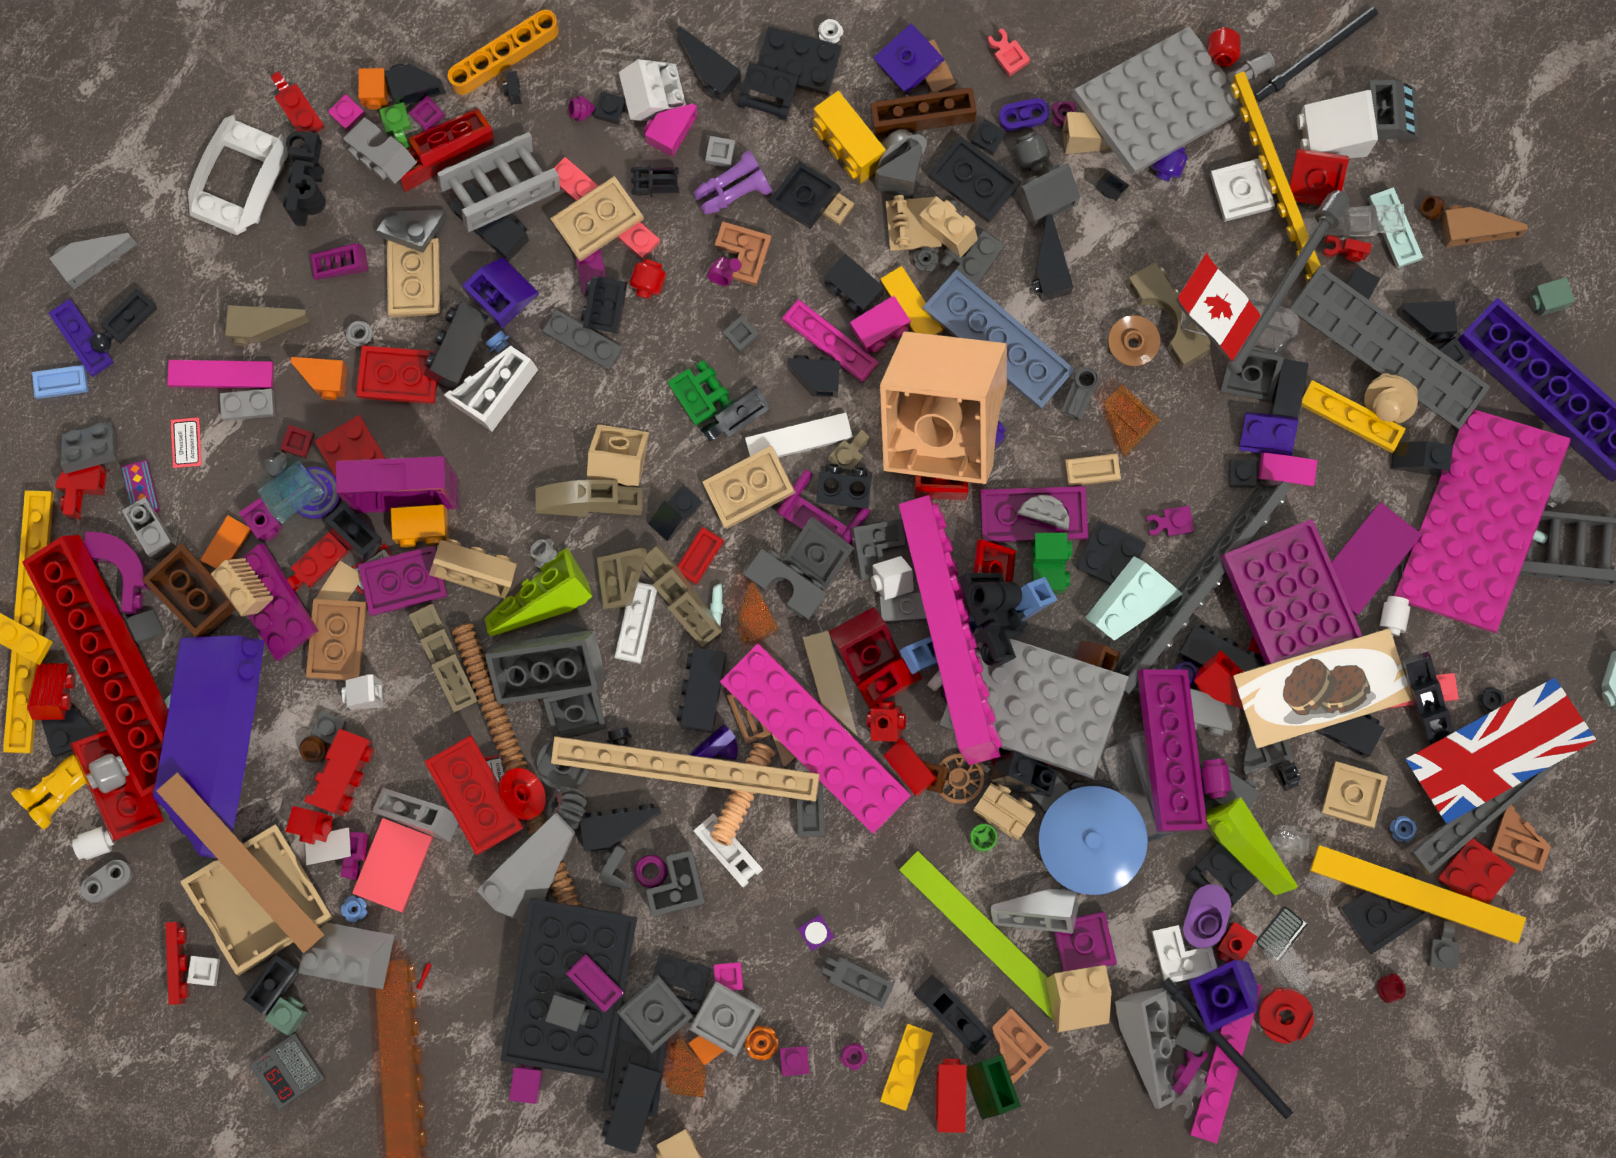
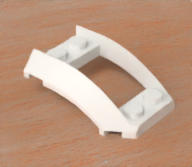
[188,115,293,235]

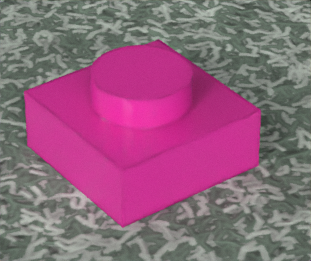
[328,94,365,132]
[714,962,744,990]

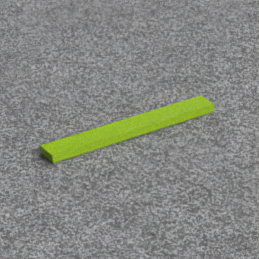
[899,851,1054,1022]

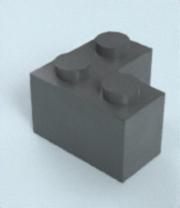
[646,850,706,918]

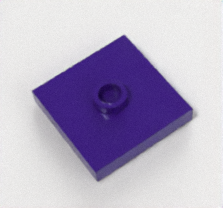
[873,23,945,95]

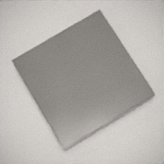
[689,981,763,1056]

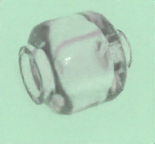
[1271,825,1312,862]

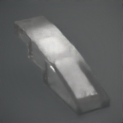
[1300,204,1405,240]

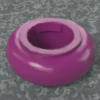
[634,855,667,888]

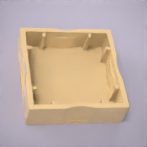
[180,824,333,976]

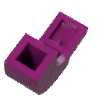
[84,532,151,616]

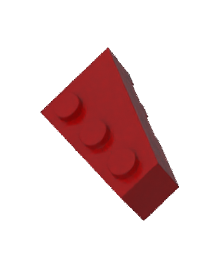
[304,729,375,817]

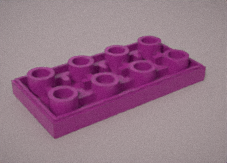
[1331,502,1422,616]

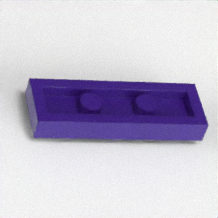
[48,299,114,377]

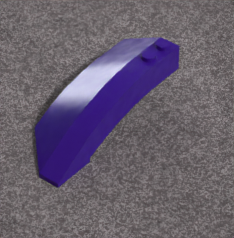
[153,635,265,858]

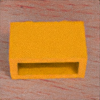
[391,505,449,547]

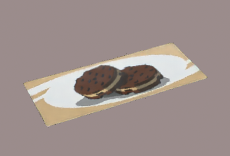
[1234,629,1413,748]

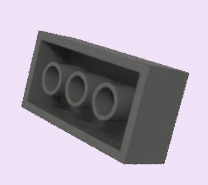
[485,630,607,704]

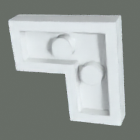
[1151,925,1217,982]

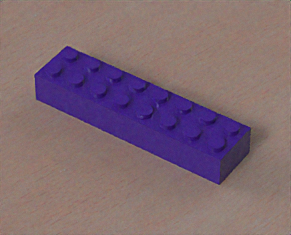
[1458,297,1616,482]

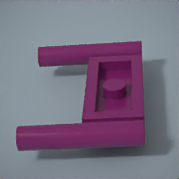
[776,469,870,543]

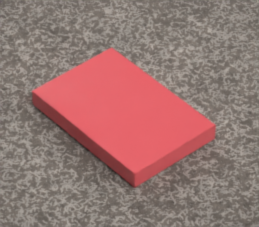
[352,818,433,913]

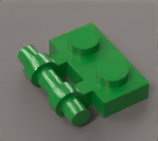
[667,360,731,427]

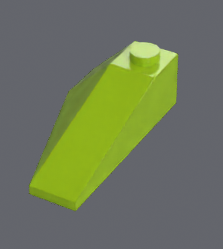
[1205,797,1298,896]

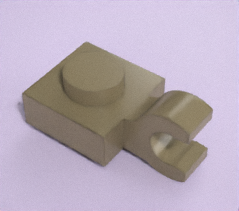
[827,430,870,469]

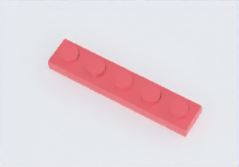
[554,157,660,260]

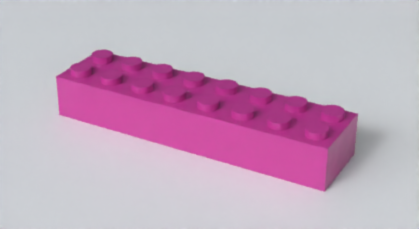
[720,643,911,833]

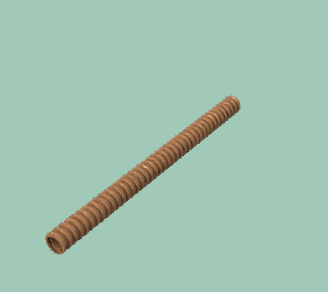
[451,623,582,906]

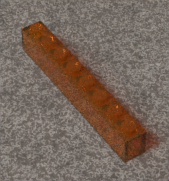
[375,960,428,1158]

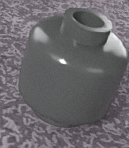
[1013,131,1051,172]

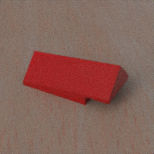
[399,108,494,193]

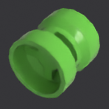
[969,824,998,852]

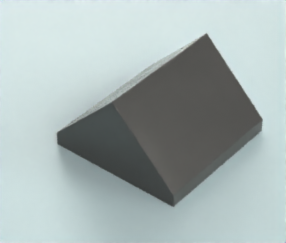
[875,144,922,198]
[1220,349,1284,401]
[543,690,606,737]

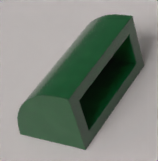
[967,1054,1021,1120]

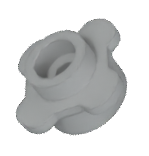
[530,539,557,567]

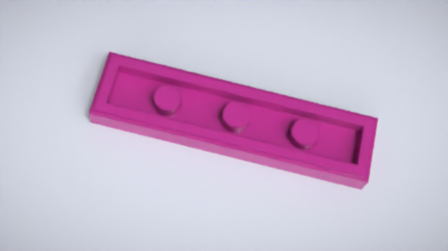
[782,299,879,384]
[167,360,274,389]

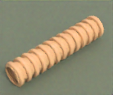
[710,743,775,846]

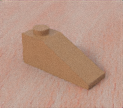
[1440,205,1528,248]

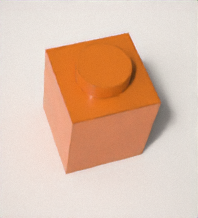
[359,68,388,110]

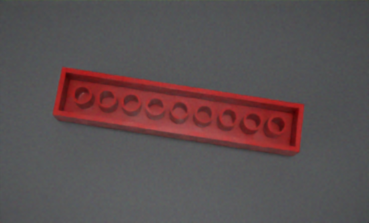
[22,535,169,798]

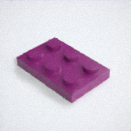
[358,545,448,617]

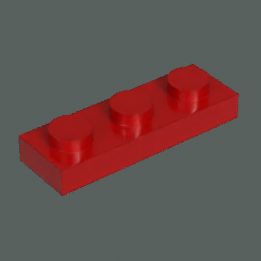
[165,922,189,1005]

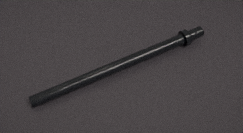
[1161,977,1293,1120]

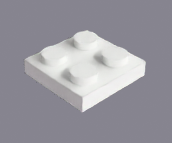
[1210,159,1275,222]

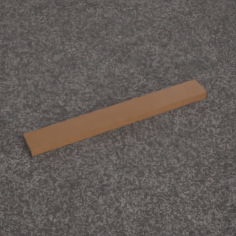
[157,772,325,953]

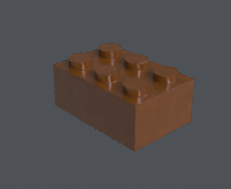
[142,543,236,637]

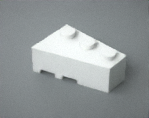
[444,346,538,431]

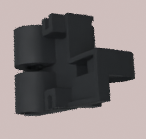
[283,132,326,226]
[958,573,1028,666]

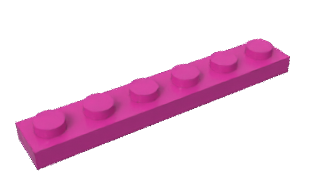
[1189,984,1262,1144]

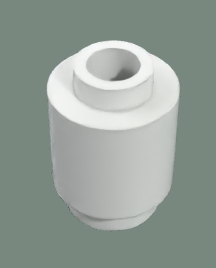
[1379,596,1410,637]
[72,826,115,860]

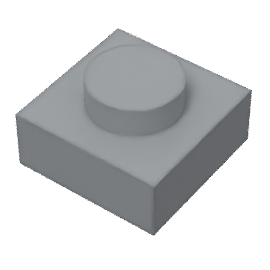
[705,136,736,168]

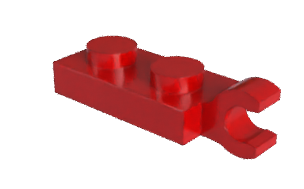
[270,71,325,141]
[287,532,348,592]

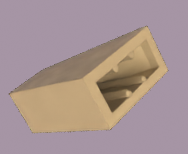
[1062,112,1112,154]

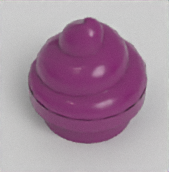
[568,95,596,121]

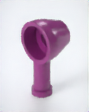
[707,257,742,286]

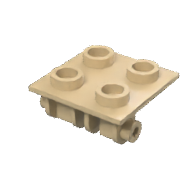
[886,195,942,251]

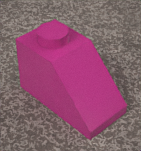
[644,103,698,157]

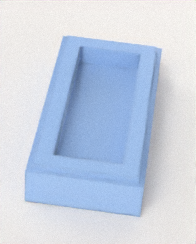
[32,365,89,399]

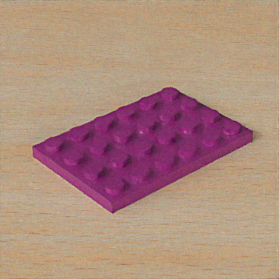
[1220,519,1363,666]

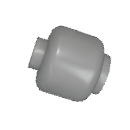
[86,754,129,793]

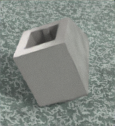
[122,497,177,560]

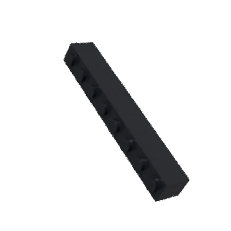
[1177,625,1385,759]

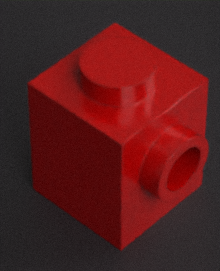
[285,806,333,845]
[1214,922,1258,964]

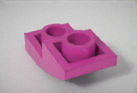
[1258,453,1318,486]

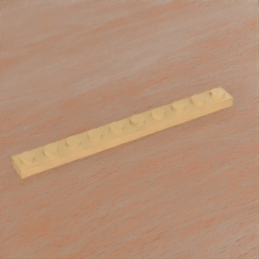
[551,736,820,801]

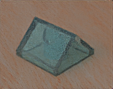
[257,460,324,524]

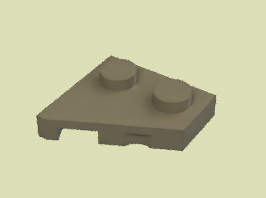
[597,548,647,610]

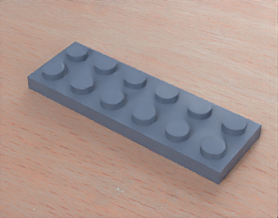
[922,269,1075,410]

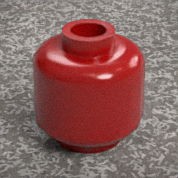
[1208,27,1241,67]
[629,259,666,299]

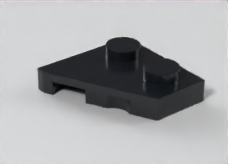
[41,705,99,757]

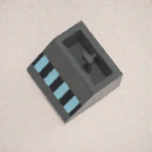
[1364,80,1419,140]

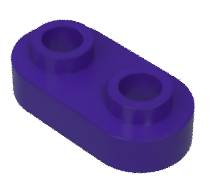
[998,98,1050,131]

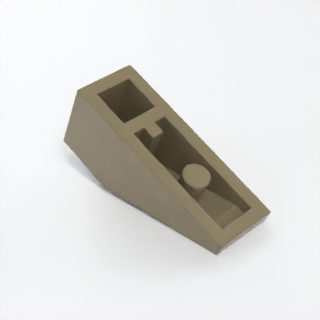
[225,305,311,347]

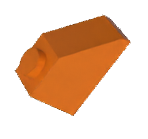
[291,357,348,400]

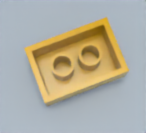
[813,90,886,184]

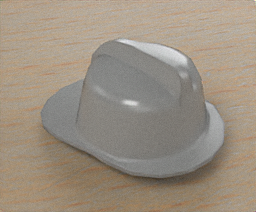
[878,129,927,169]

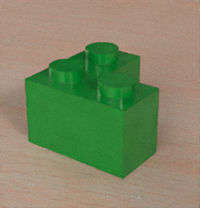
[1031,533,1072,594]

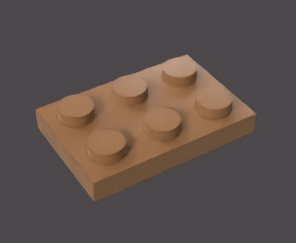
[306,599,367,681]

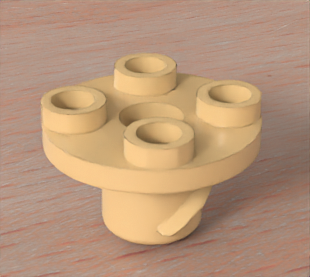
[1364,373,1418,424]

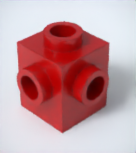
[867,701,906,742]

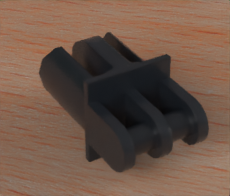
[631,164,679,197]

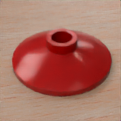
[499,768,546,820]

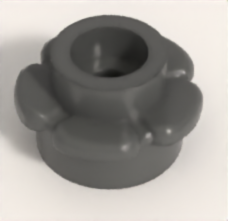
[913,247,939,272]

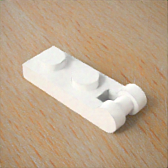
[694,813,763,888]

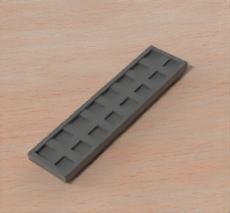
[1288,266,1491,430]

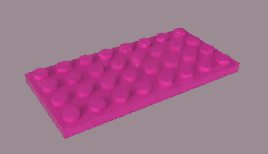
[1394,409,1571,634]

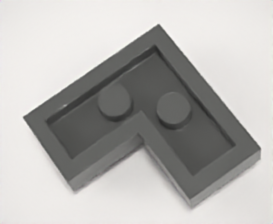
[850,518,906,580]

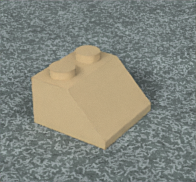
[587,424,649,486]
[1045,965,1111,1033]

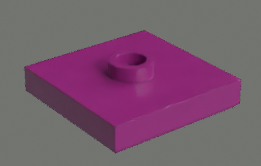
[1054,911,1117,972]

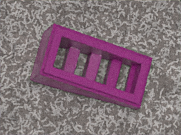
[310,243,368,280]

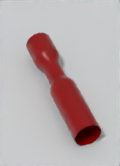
[416,963,432,990]

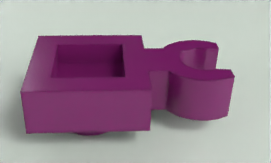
[1145,506,1194,537]

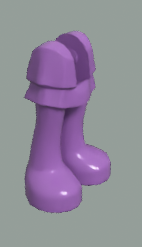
[693,150,772,214]

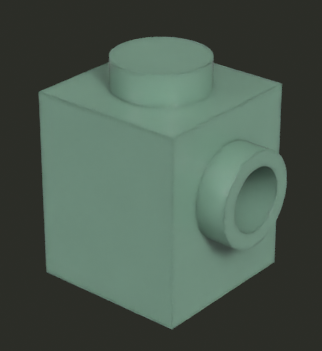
[1530,277,1575,317]
[265,996,309,1035]

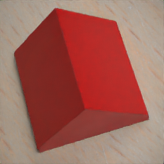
[914,475,969,500]
[973,539,1016,582]

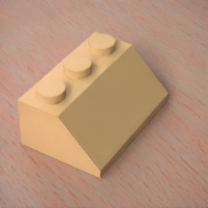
[429,539,516,599]

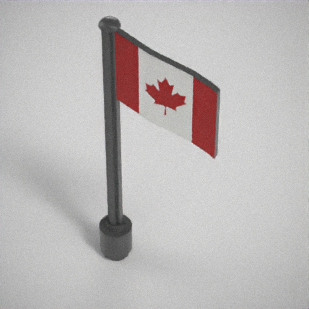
[1176,190,1350,374]

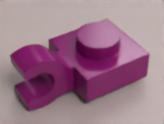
[341,832,368,880]
[1171,1049,1208,1095]

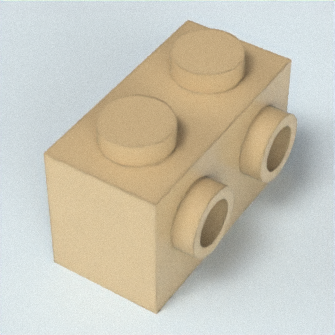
[919,196,978,258]

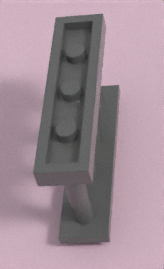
[1519,511,1616,585]

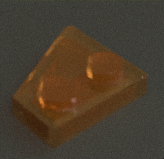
[1103,384,1161,457]

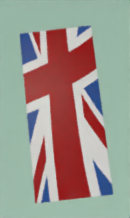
[1406,678,1596,823]

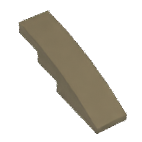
[642,544,722,647]
[408,602,478,712]
[803,631,857,737]

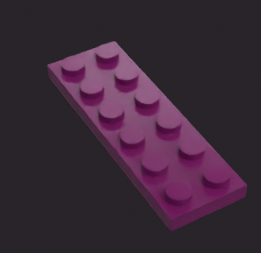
[1137,669,1208,832]

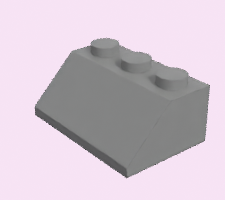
[299,922,394,989]

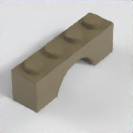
[1126,262,1211,371]

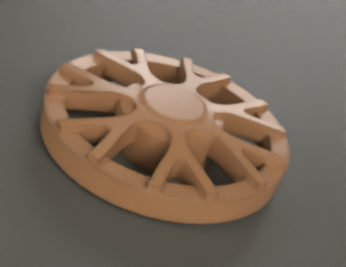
[939,754,985,804]

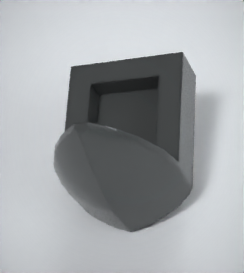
[598,846,631,888]

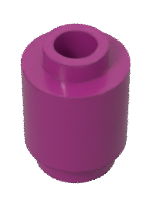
[1201,759,1232,799]

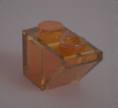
[666,1038,707,1098]

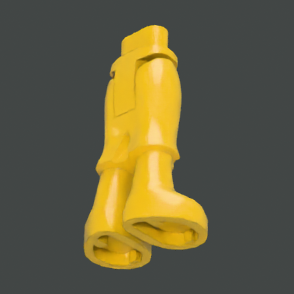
[11,754,86,830]

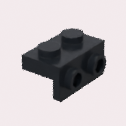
[581,276,628,333]

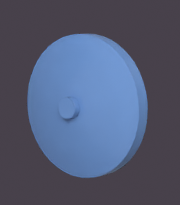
[1039,786,1148,895]

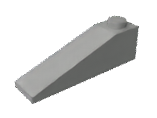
[477,813,575,923]
[1115,988,1177,1109]

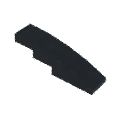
[1402,651,1454,746]

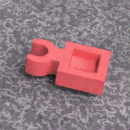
[987,29,1030,77]

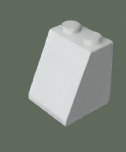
[1297,90,1378,158]

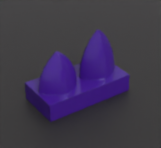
[688,724,738,759]

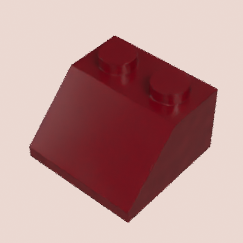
[828,607,902,686]

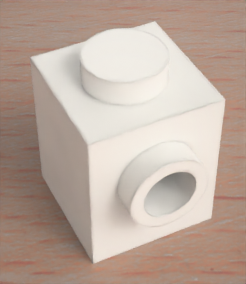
[870,556,914,600]

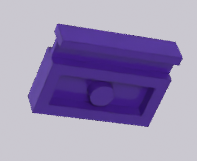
[1239,411,1298,456]

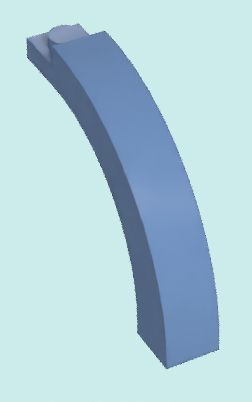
[900,577,1057,674]

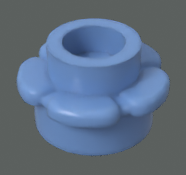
[486,330,509,354]
[1390,816,1417,842]
[341,896,367,923]

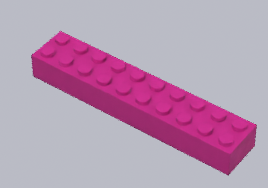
[899,495,1003,765]

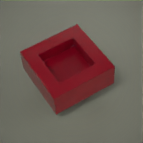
[280,425,315,459]

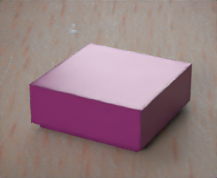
[408,96,445,131]

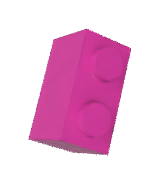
[850,296,911,353]

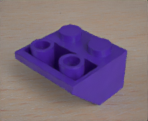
[462,257,539,329]

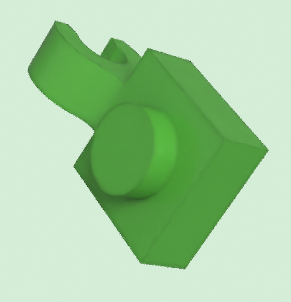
[379,102,412,148]

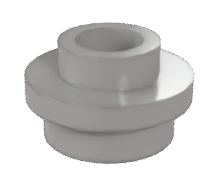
[346,321,373,347]

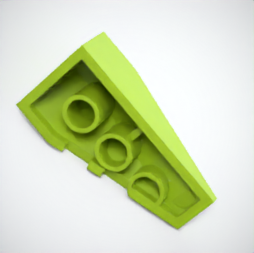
[485,547,593,636]

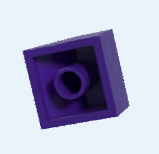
[1189,960,1258,1032]

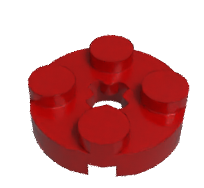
[1259,987,1314,1044]

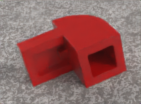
[55,465,107,520]

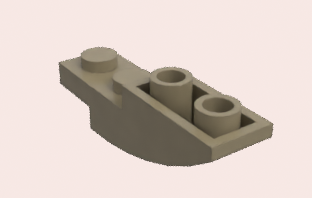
[535,480,642,517]

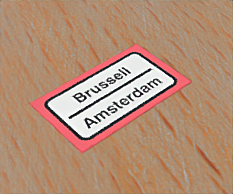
[171,417,202,468]

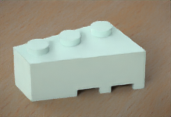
[1085,556,1182,641]

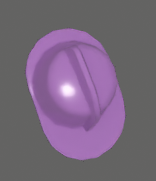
[1183,884,1231,948]

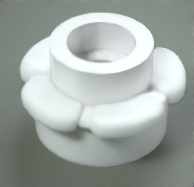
[818,19,843,43]

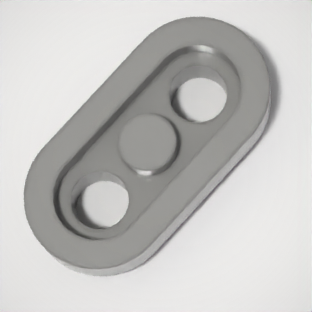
[81,860,133,903]

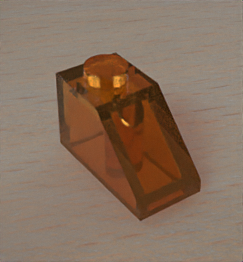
[736,581,779,646]

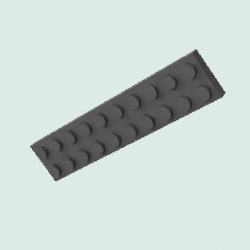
[1115,481,1291,694]

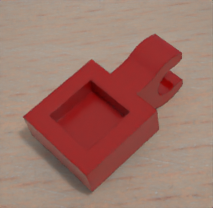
[1322,235,1372,262]

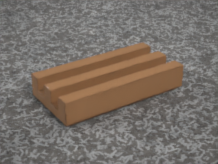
[727,693,771,745]

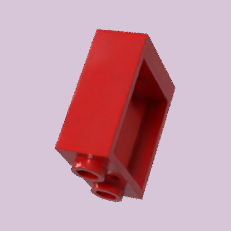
[935,1058,967,1133]

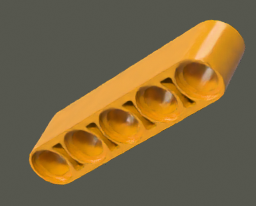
[448,10,559,95]

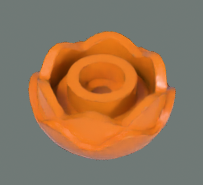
[744,1026,778,1060]

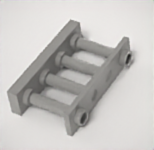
[437,132,560,233]

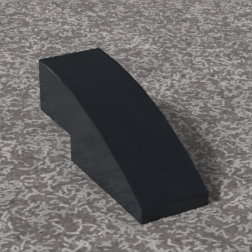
[1270,359,1309,418]

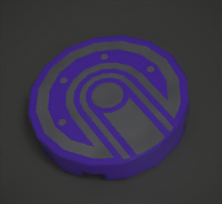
[288,467,341,519]

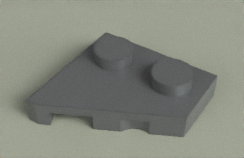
[376,210,447,253]
[1242,725,1294,775]

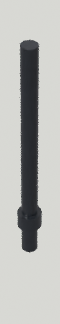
[1254,6,1378,102]

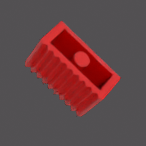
[27,663,76,720]

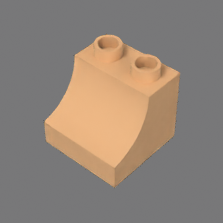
[880,332,1007,484]

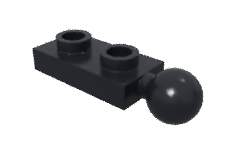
[90,289,157,354]

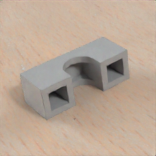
[343,117,417,184]

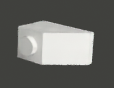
[342,674,383,710]

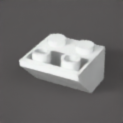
[619,59,686,121]

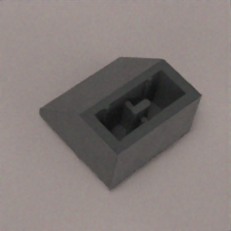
[1018,163,1080,228]

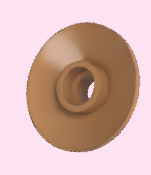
[1108,315,1160,367]

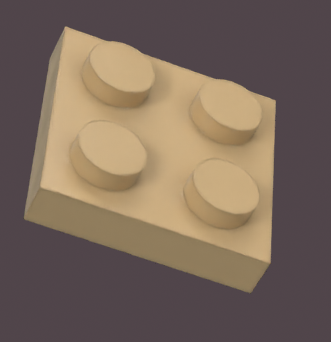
[1321,761,1388,828]

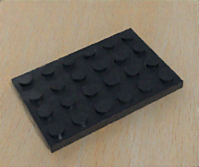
[500,898,638,1079]

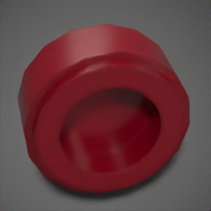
[1377,973,1406,1003]

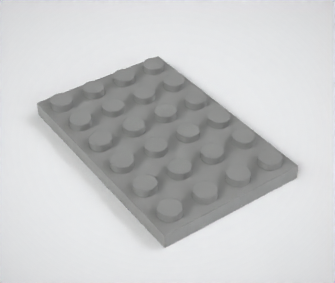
[1071,26,1242,176]
[940,627,1129,779]

